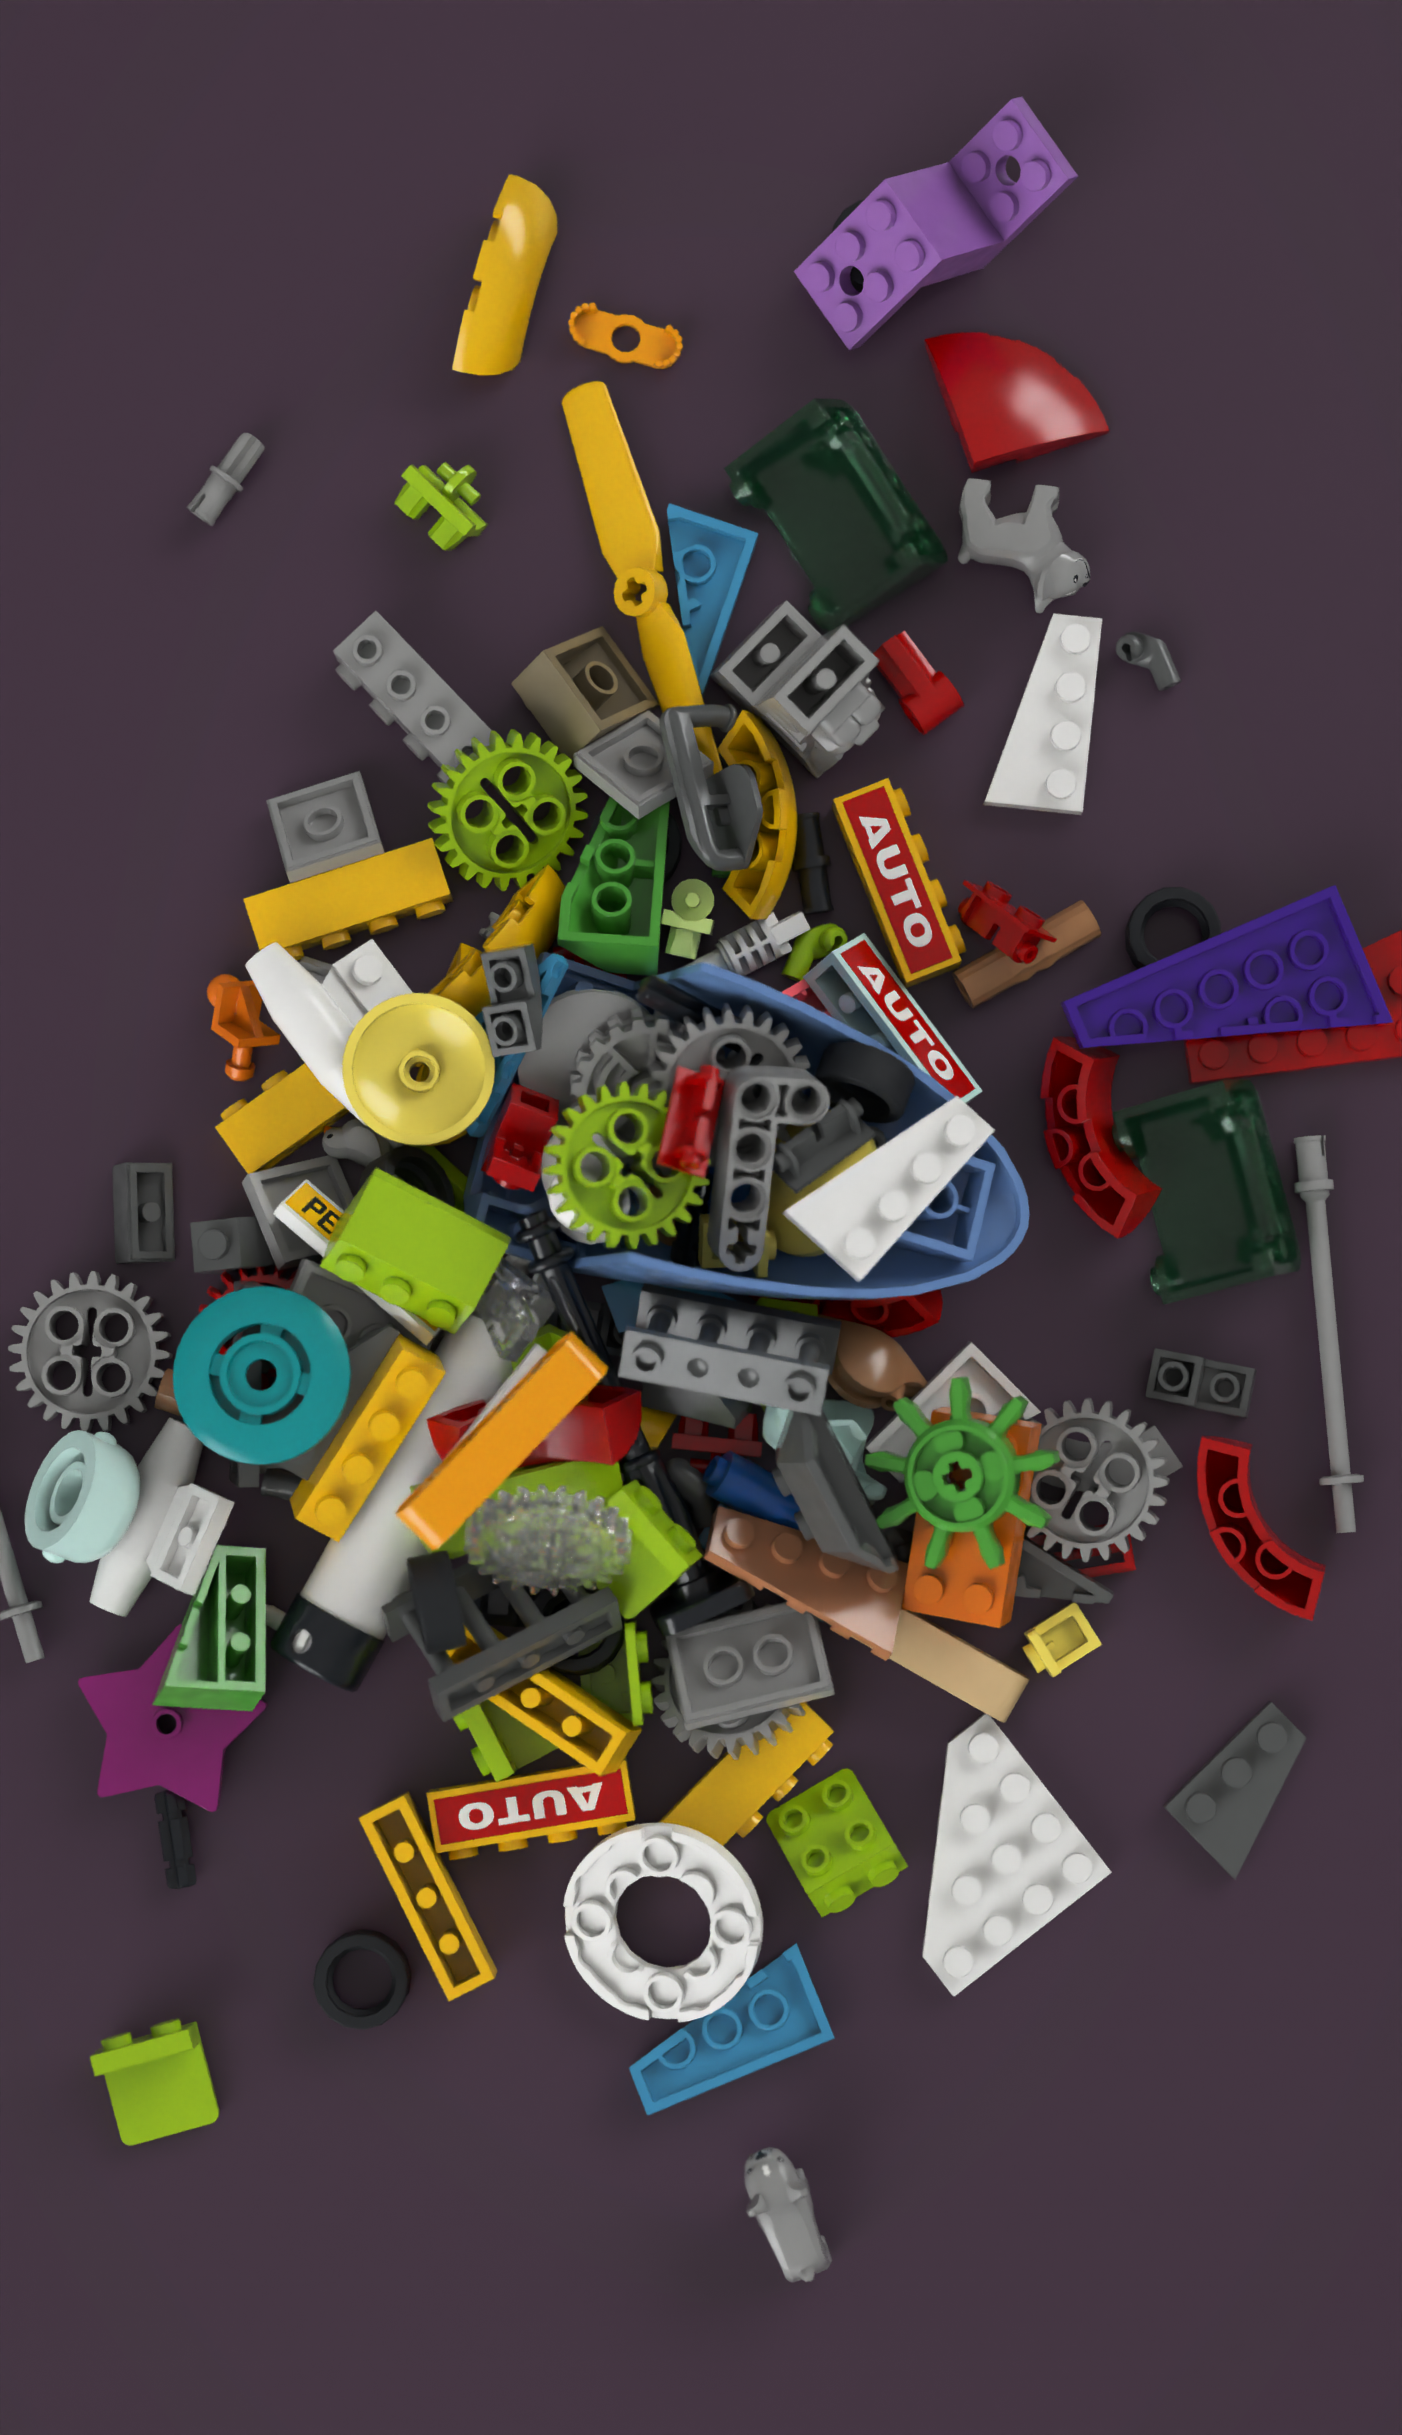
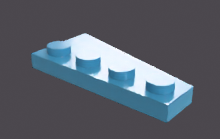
[629,1943,835,2116]

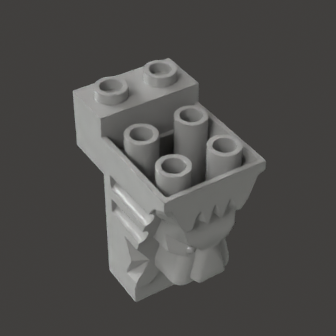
[710,600,885,779]

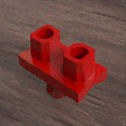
[671,1413,763,1474]

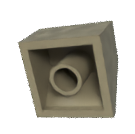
[511,626,659,761]

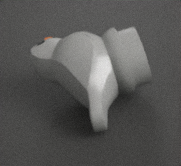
[322,1119,403,1178]

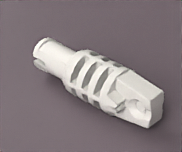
[679,911,810,976]

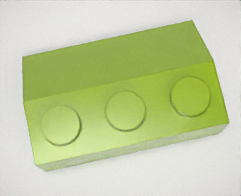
[320,1168,511,1335]

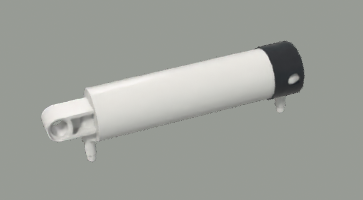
[266,1255,553,1692]

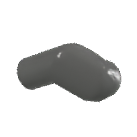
[1116,632,1181,691]

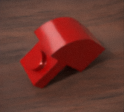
[481,1082,559,1192]

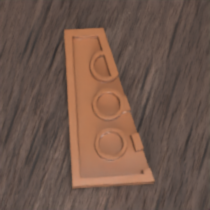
[704,1506,908,1661]

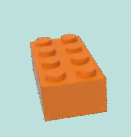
[901,1407,1042,1628]

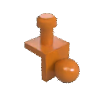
[207,974,281,1082]

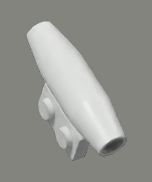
[245,939,413,1126]
[89,1417,235,1617]

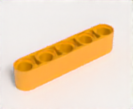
[395,1331,608,1551]

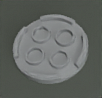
[517,989,651,1127]

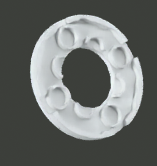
[563,1822,763,2022]

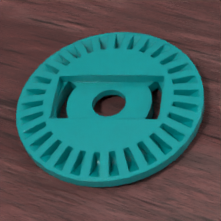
[173,1286,351,1465]

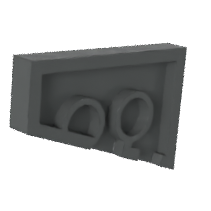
[1163,1701,1307,1880]

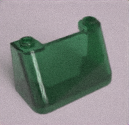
[724,398,948,632]
[1112,1079,1301,1305]

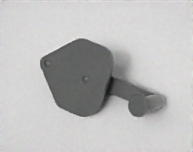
[659,703,763,871]

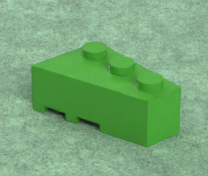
[152,1545,266,1711]

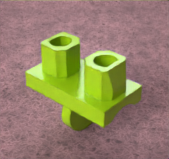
[394,462,488,551]

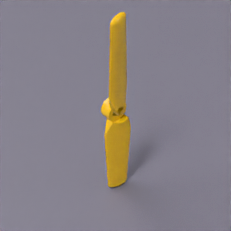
[562,381,723,779]

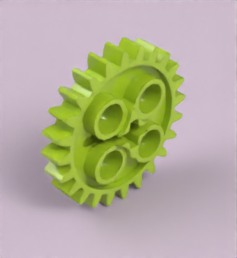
[427,729,588,891]
[542,1082,711,1250]

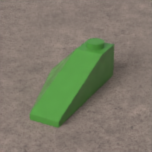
[557,797,670,976]

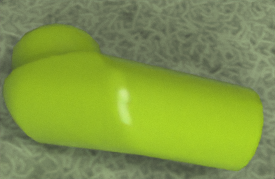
[782,923,848,982]

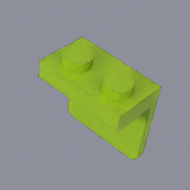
[565,1480,703,1619]
[578,1620,653,1726]
[453,1666,558,1783]
[766,1768,908,1917]
[90,2018,220,2146]

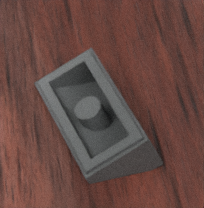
[112,1163,175,1264]

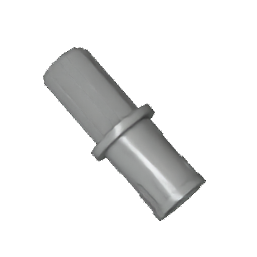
[187,432,265,526]

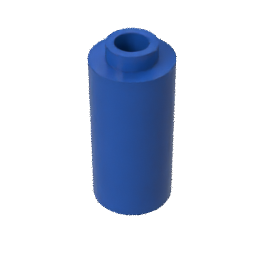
[703,1451,801,1531]

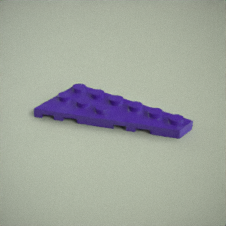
[1060,885,1393,1049]

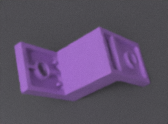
[794,96,1079,351]

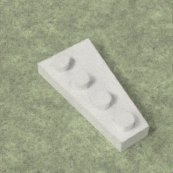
[984,613,1102,815]
[782,1096,995,1282]

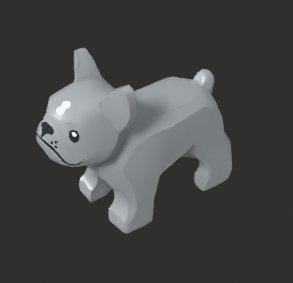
[958,478,1090,613]
[744,2147,833,2282]

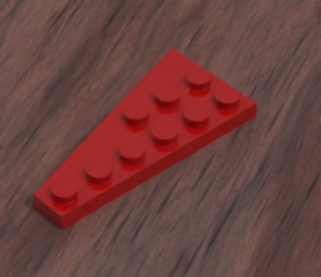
[1184,930,1402,1085]

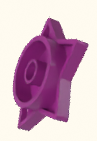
[78,1624,268,1812]

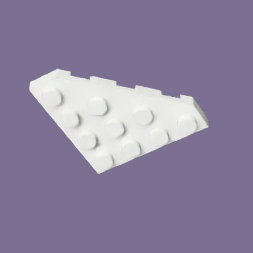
[922,1713,1112,1997]

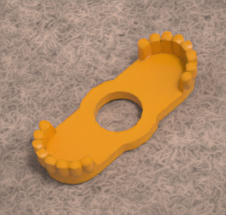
[568,302,683,369]

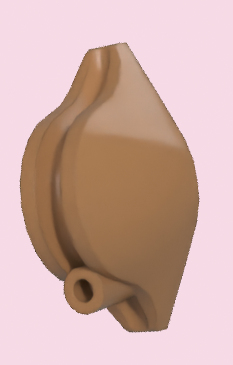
[818,1314,927,1412]

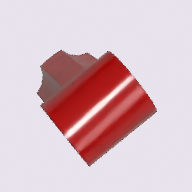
[873,630,964,735]

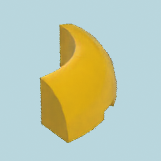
[452,174,558,375]
[717,710,797,920]
[427,864,566,1017]

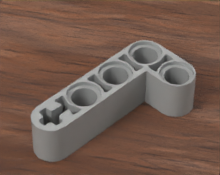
[707,1065,830,1272]

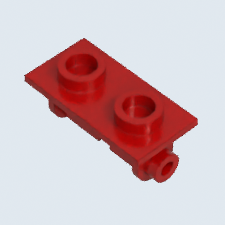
[958,880,1057,964]
[656,1065,725,1178]

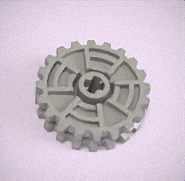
[570,1007,727,1176]

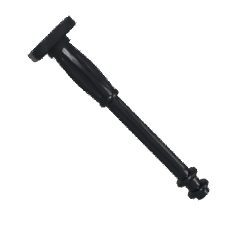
[514,1209,755,1636]

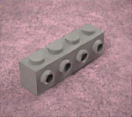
[333,611,492,789]

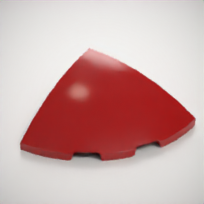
[924,332,1110,473]

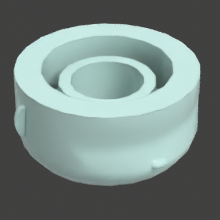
[25,1430,140,1563]

